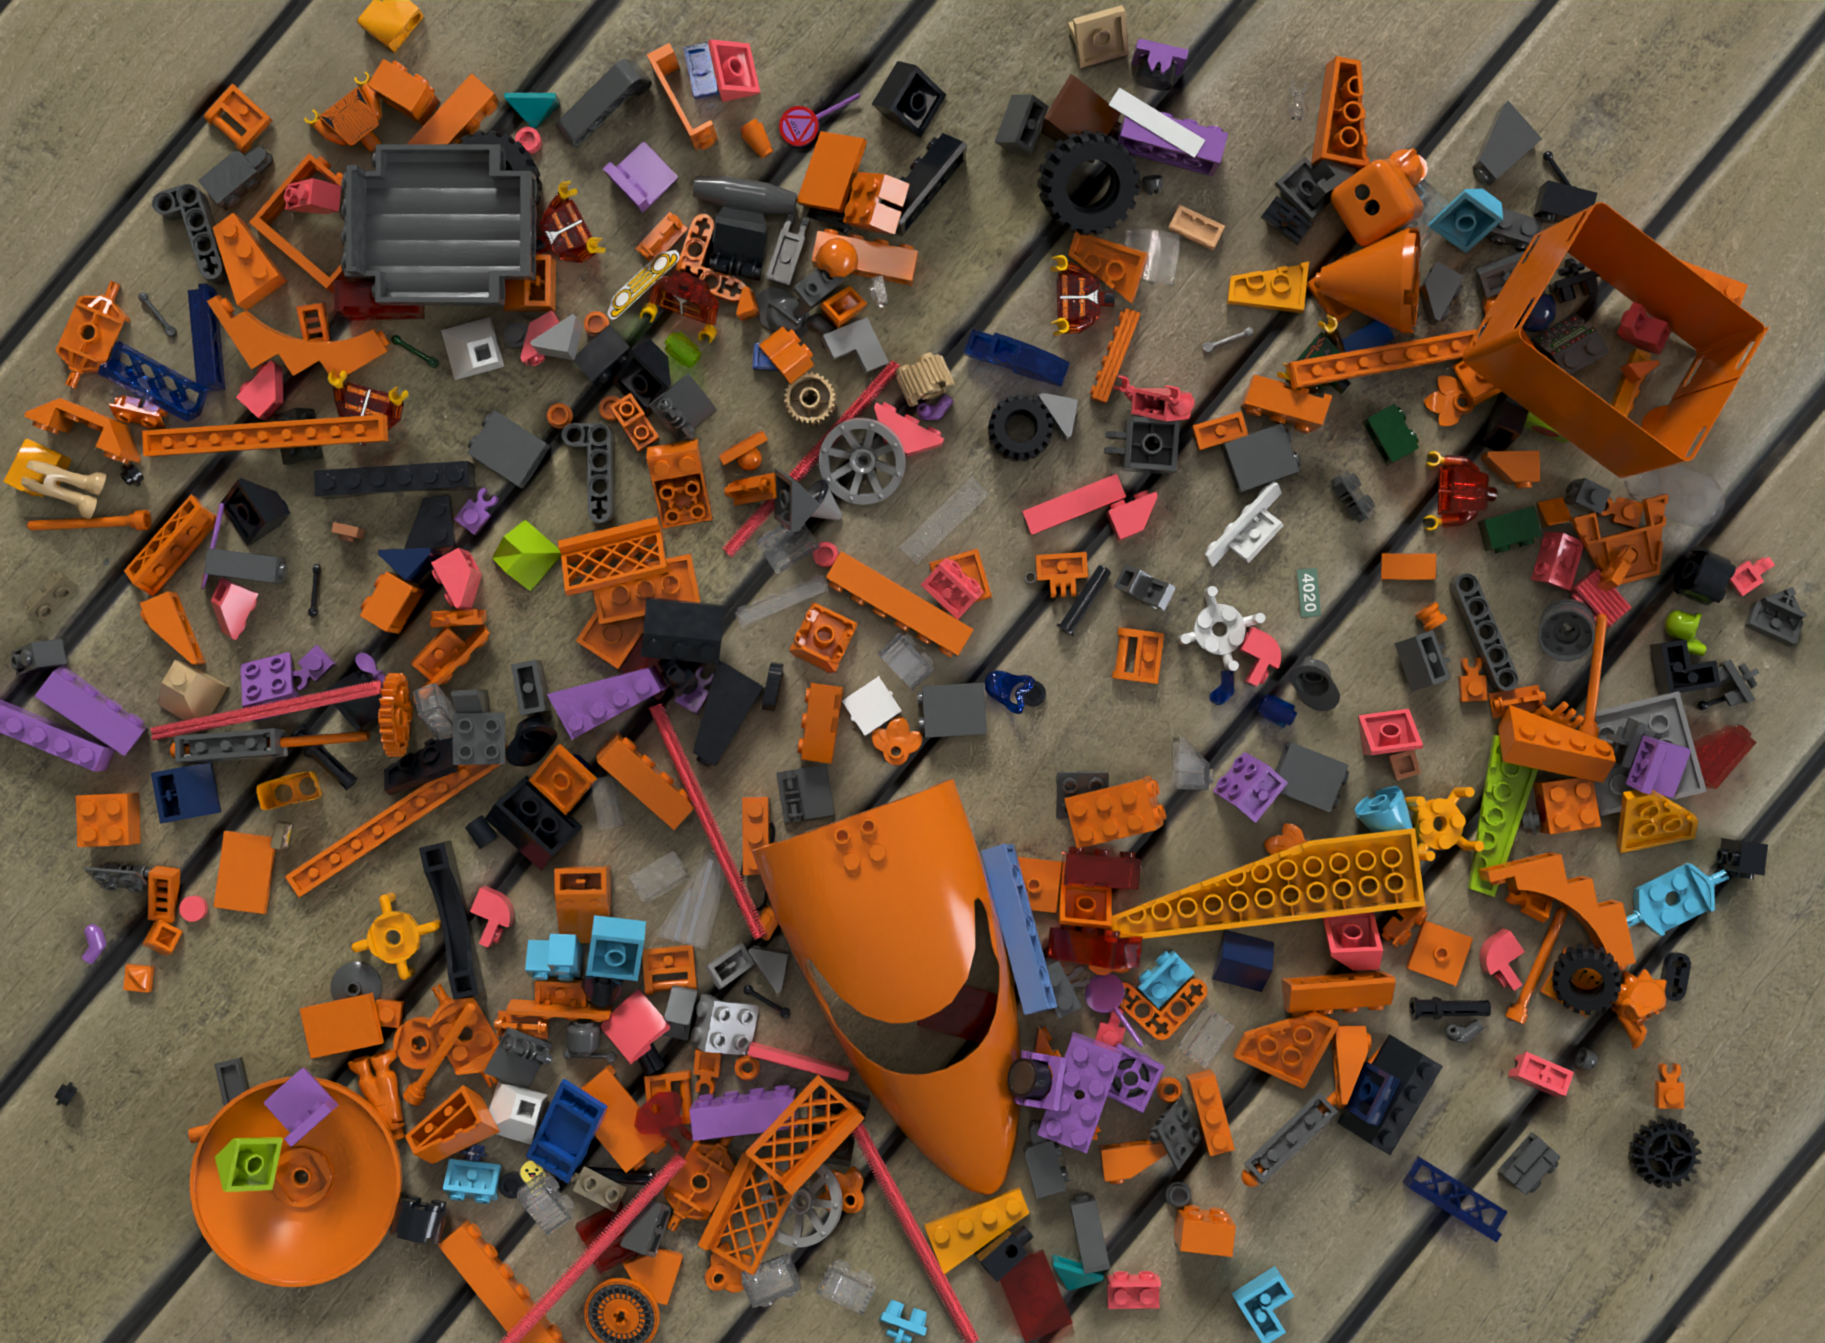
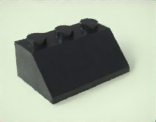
[641,597,724,664]
[485,776,583,871]

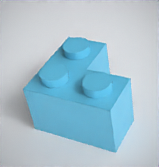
[525,934,583,981]
[1232,1266,1294,1343]

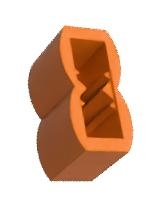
[759,326,814,384]

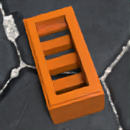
[296,302,331,341]
[148,866,180,923]
[758,905,779,941]

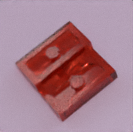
[575,1200,639,1274]

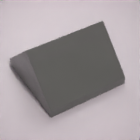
[774,468,821,532]

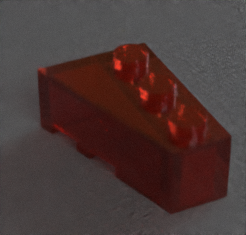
[334,280,425,321]
[1060,846,1141,890]
[1047,924,1143,970]

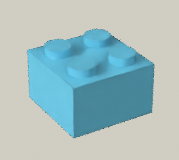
[586,915,646,981]

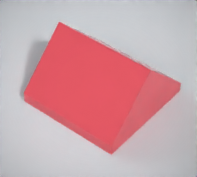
[708,39,761,102]
[1358,709,1423,755]

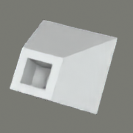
[441,317,504,380]
[489,1080,548,1145]

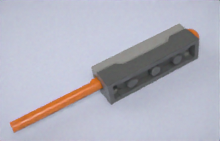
[170,728,370,764]
[1241,1046,1382,1187]

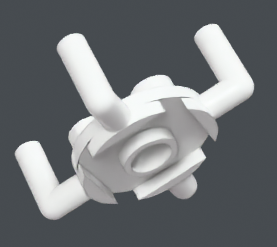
[1177,586,1265,671]

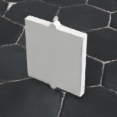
[842,676,902,736]

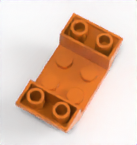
[24,398,141,464]

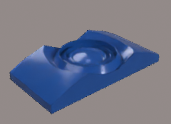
[525,1079,608,1184]

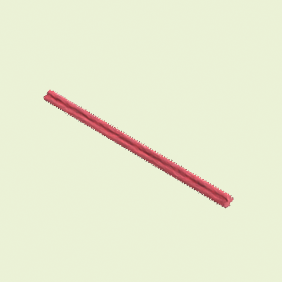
[722,361,901,557]
[151,680,382,741]
[649,704,768,940]
[851,1122,979,1343]
[500,1152,687,1343]

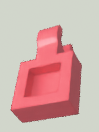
[1728,557,1775,597]
[1095,1007,1125,1047]

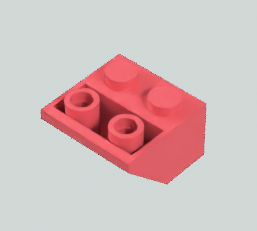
[431,548,482,609]

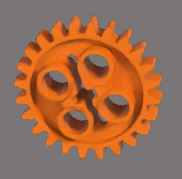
[378,673,413,757]

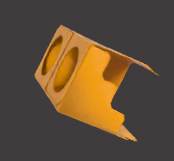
[357,0,424,53]
[3,439,71,497]
[257,771,322,810]

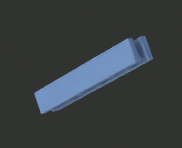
[981,844,1057,1015]

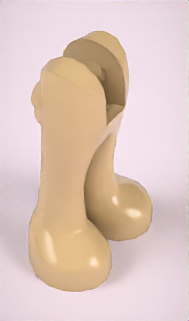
[21,460,106,519]

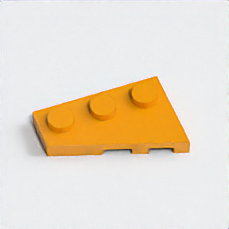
[1226,262,1309,313]

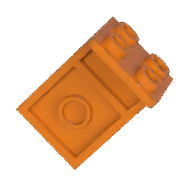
[1064,775,1166,849]

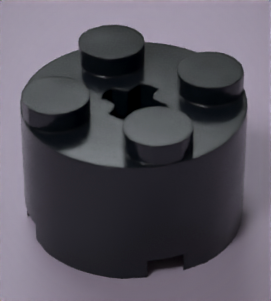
[1673,546,1736,605]
[390,1195,448,1243]

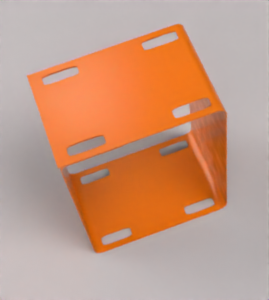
[1463,202,1769,478]

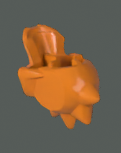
[1611,969,1667,1050]

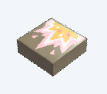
[270,821,293,850]

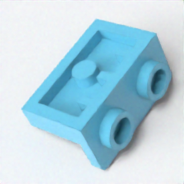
[1136,950,1195,1008]
[443,1159,501,1204]

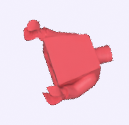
[1113,375,1195,421]

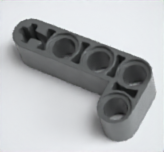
[556,59,652,147]
[152,184,229,285]
[562,423,614,525]

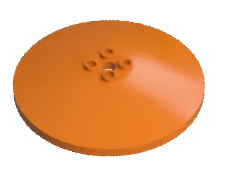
[189,1077,403,1287]

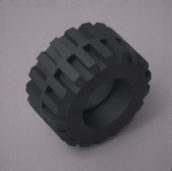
[988,394,1053,462]
[1552,943,1621,1015]

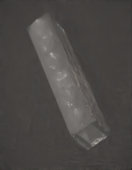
[735,573,829,628]

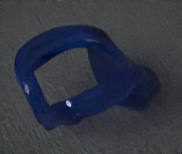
[985,670,1035,714]

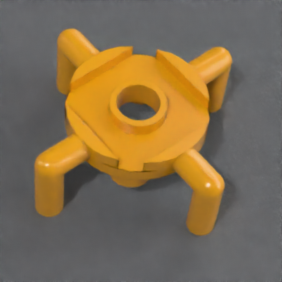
[1405,787,1484,861]
[351,892,442,980]

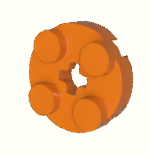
[393,1016,440,1069]

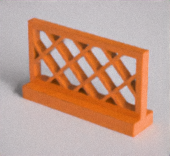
[558,517,668,596]
[745,1075,864,1195]
[697,1151,794,1275]

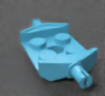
[1626,863,1729,936]

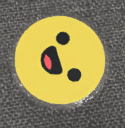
[519,1159,546,1185]

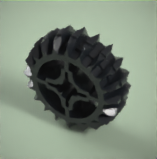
[1629,1117,1702,1189]

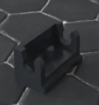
[814,1084,871,1122]

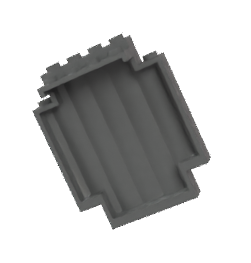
[341,144,537,306]

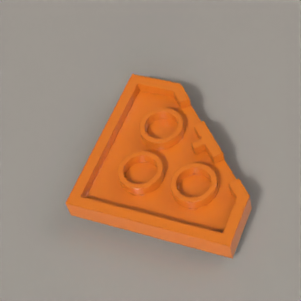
[1233,1011,1339,1089]

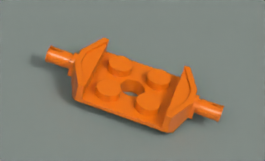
[55,281,130,389]
[427,983,500,1087]
[663,1136,737,1231]

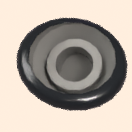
[807,479,842,520]

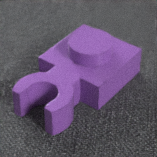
[454,488,499,535]
[293,645,336,690]
[675,666,714,715]

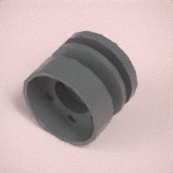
[1538,599,1595,662]

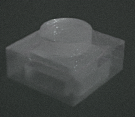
[869,276,889,308]

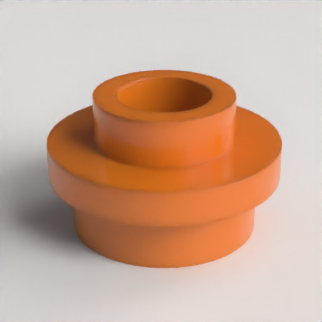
[735,1055,760,1081]
[1156,1077,1182,1103]

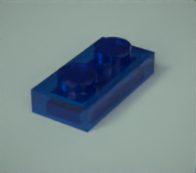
[683,42,719,100]

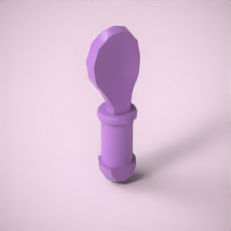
[355,653,385,687]

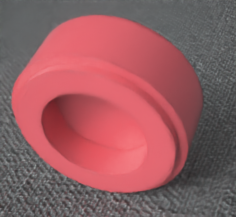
[515,127,542,154]
[813,542,839,568]
[179,895,208,922]

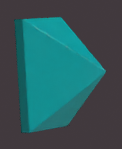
[504,93,560,129]
[1051,1254,1104,1291]

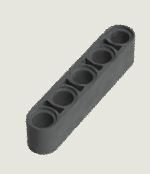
[1449,573,1519,691]

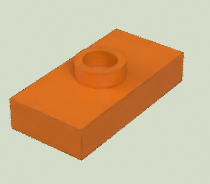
[1191,411,1249,451]

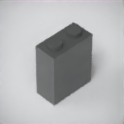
[467,410,551,489]
[1221,423,1301,494]
[917,683,987,738]
[1275,742,1349,813]

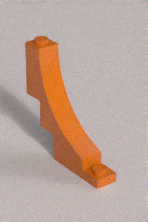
[207,295,390,379]
[1478,852,1636,971]

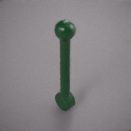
[391,335,439,368]

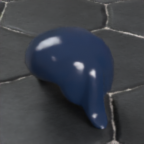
[1514,290,1556,332]

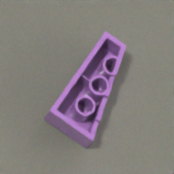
[35,665,148,756]
[547,666,666,739]

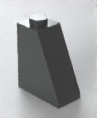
[1473,101,1542,186]
[204,548,287,584]
[1069,1193,1110,1274]

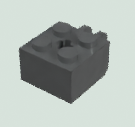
[1104,416,1180,475]

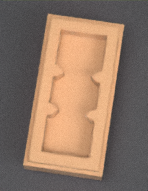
[1168,204,1225,251]

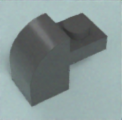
[1114,564,1176,610]

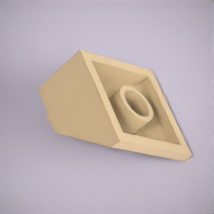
[158,660,229,731]

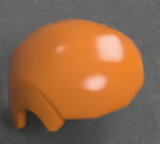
[815,238,858,277]

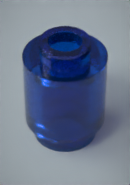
[1257,694,1297,728]

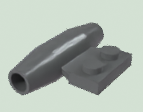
[693,176,797,242]

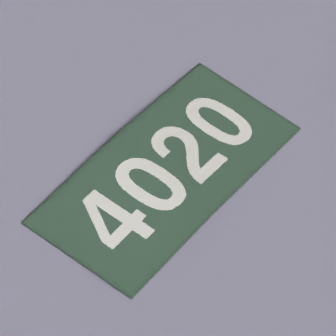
[1297,568,1321,617]

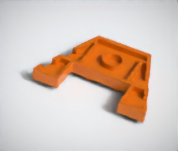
[1570,494,1669,585]

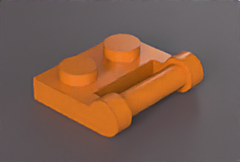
[204,83,273,153]
[1112,628,1164,684]
[642,944,698,995]
[644,1070,692,1127]

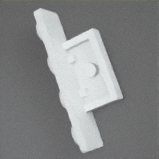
[1204,481,1283,566]

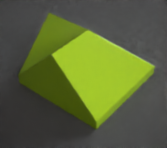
[492,520,561,591]
[215,1137,283,1192]

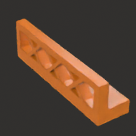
[124,494,217,596]

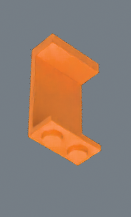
[647,43,718,150]
[580,1064,669,1173]

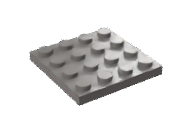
[1573,691,1707,816]

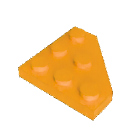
[1616,790,1698,853]

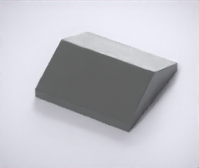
[1274,156,1331,221]

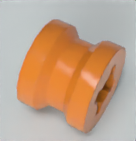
[1414,601,1448,632]

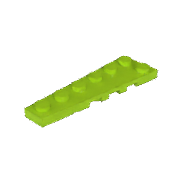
[1468,735,1538,897]

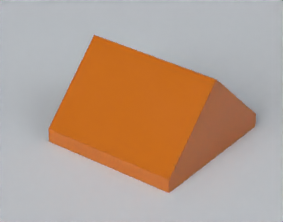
[1057,881,1112,929]

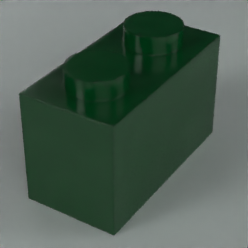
[1362,403,1419,466]
[1477,506,1542,554]

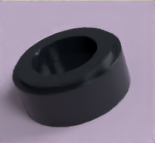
[1020,681,1046,706]
[499,1171,526,1199]

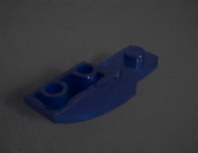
[964,329,1070,387]

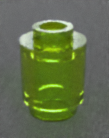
[664,331,703,369]

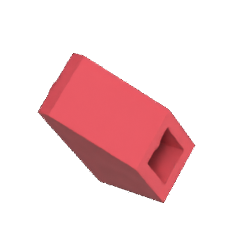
[284,178,341,214]
[520,310,560,366]
[236,360,284,422]
[1106,490,1158,541]
[210,577,258,640]

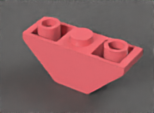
[874,402,944,457]

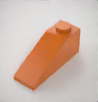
[140,591,206,665]
[1331,1026,1371,1109]
[1099,1139,1168,1184]

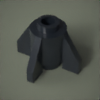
[581,976,624,1008]

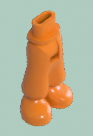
[348,1048,405,1140]

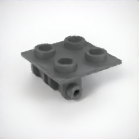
[649,373,717,441]
[1331,470,1376,523]
[453,712,506,765]
[776,764,835,823]
[1056,771,1109,818]
[84,863,152,893]
[484,1027,552,1089]
[1148,1096,1202,1171]

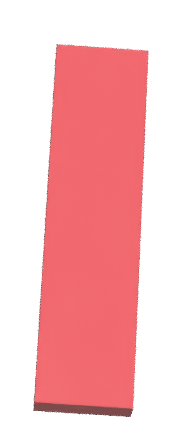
[1022,474,1126,535]
[748,1042,850,1082]

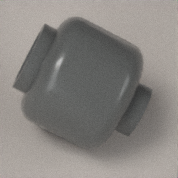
[567,1018,600,1057]

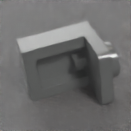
[1564,478,1611,515]

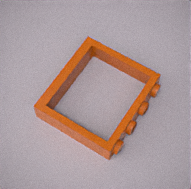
[249,153,348,294]

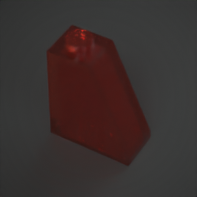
[1693,725,1757,789]

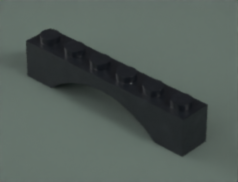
[314,461,476,499]
[419,840,485,1000]

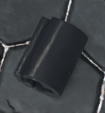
[465,815,498,849]
[637,1042,665,1076]

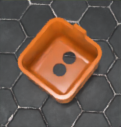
[1331,158,1423,247]

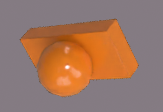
[719,430,768,471]

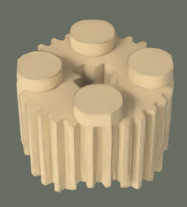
[896,352,955,407]
[784,372,837,427]

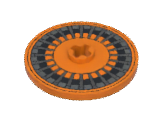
[584,1278,660,1343]

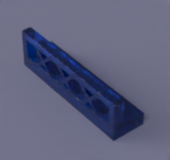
[188,283,226,393]
[97,341,209,422]
[1403,1156,1507,1243]

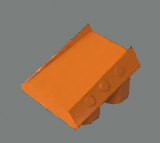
[789,602,858,673]

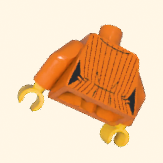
[304,72,382,152]

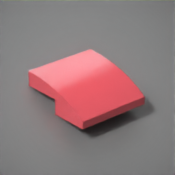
[600,989,671,1065]

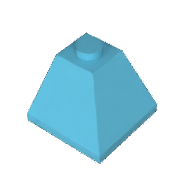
[1428,189,1503,253]

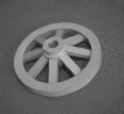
[819,418,906,505]
[756,1160,843,1247]

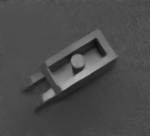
[198,147,273,210]
[1023,1119,1069,1199]

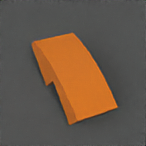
[609,393,660,453]
[1381,553,1437,580]

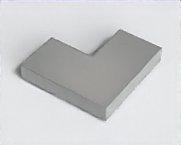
[821,317,889,374]

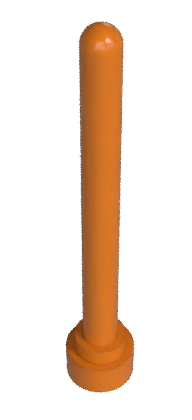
[27,510,151,531]
[1578,614,1607,738]
[1505,908,1567,1025]
[403,1003,476,1106]

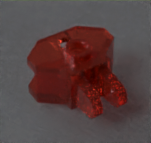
[634,1091,693,1152]

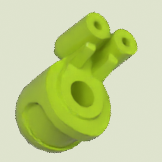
[1665,610,1707,656]

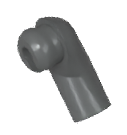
[806,313,833,348]
[1445,1019,1484,1043]

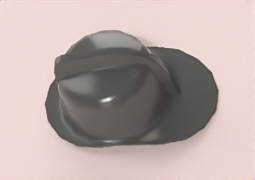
[756,287,810,338]
[1289,655,1340,711]

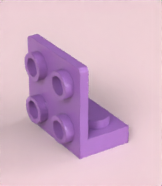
[603,142,678,213]
[241,652,300,722]
[1626,735,1691,798]
[1213,752,1288,823]
[264,1068,338,1147]

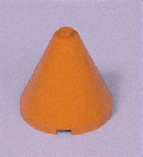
[1315,228,1421,333]

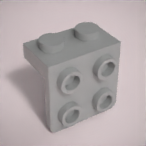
[691,994,759,1055]

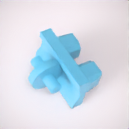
[878,1300,927,1343]

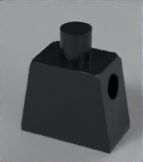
[973,1225,1034,1282]

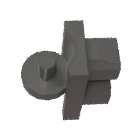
[1718,659,1760,706]
[1607,717,1655,769]

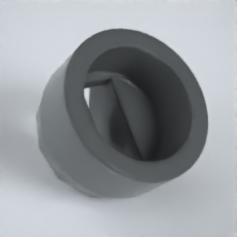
[1142,175,1163,195]
[1575,1047,1598,1070]

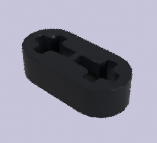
[762,662,784,712]
[1660,952,1691,1001]

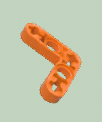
[675,214,745,303]
[1119,978,1208,1040]

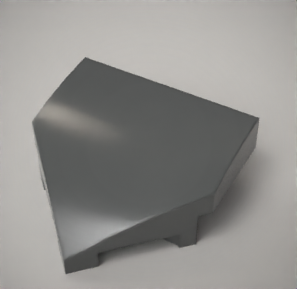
[1745,587,1807,647]

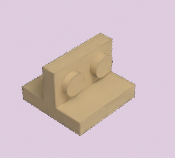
[1068,5,1129,68]

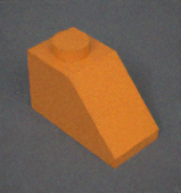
[1481,451,1540,489]

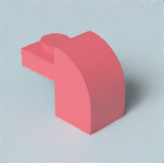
[1617,302,1672,355]
[1238,627,1281,687]
[470,886,515,948]
[1479,928,1525,991]

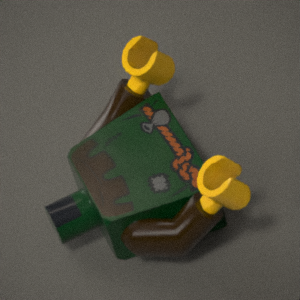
[1277,315,1351,394]

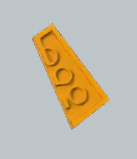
[925,1187,1030,1274]

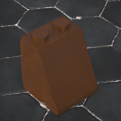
[1041,74,1122,163]

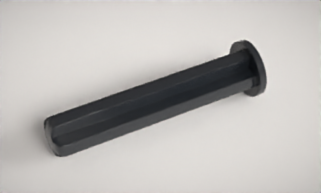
[1056,565,1111,637]
[577,1166,655,1185]

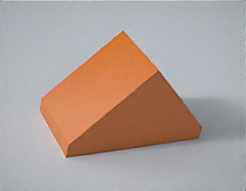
[820,286,867,329]

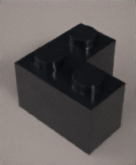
[1650,639,1721,695]

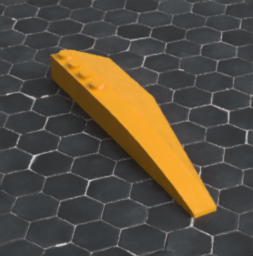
[1112,828,1425,942]

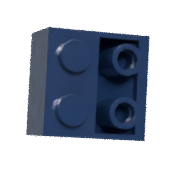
[151,762,221,824]

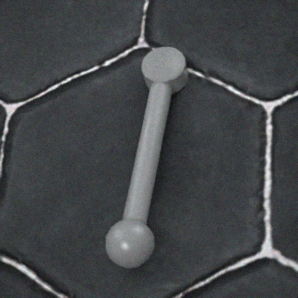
[1203,327,1254,353]

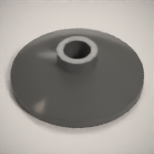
[331,961,382,1004]

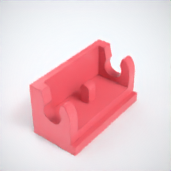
[1508,1052,1574,1097]

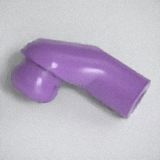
[916,394,954,421]
[82,924,106,964]

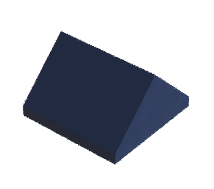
[378,548,442,583]
[1211,929,1274,992]
[1344,1061,1401,1126]

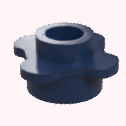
[459,1144,487,1161]

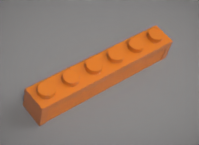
[1089,308,1141,405]

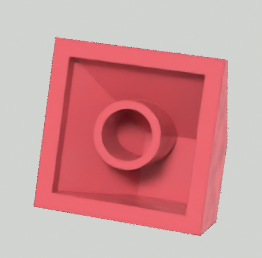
[1322,912,1383,971]

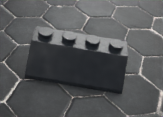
[880,133,967,237]
[1337,1034,1443,1155]

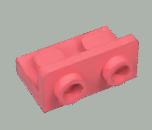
[1531,532,1584,591]
[921,558,984,620]
[1107,1271,1161,1309]

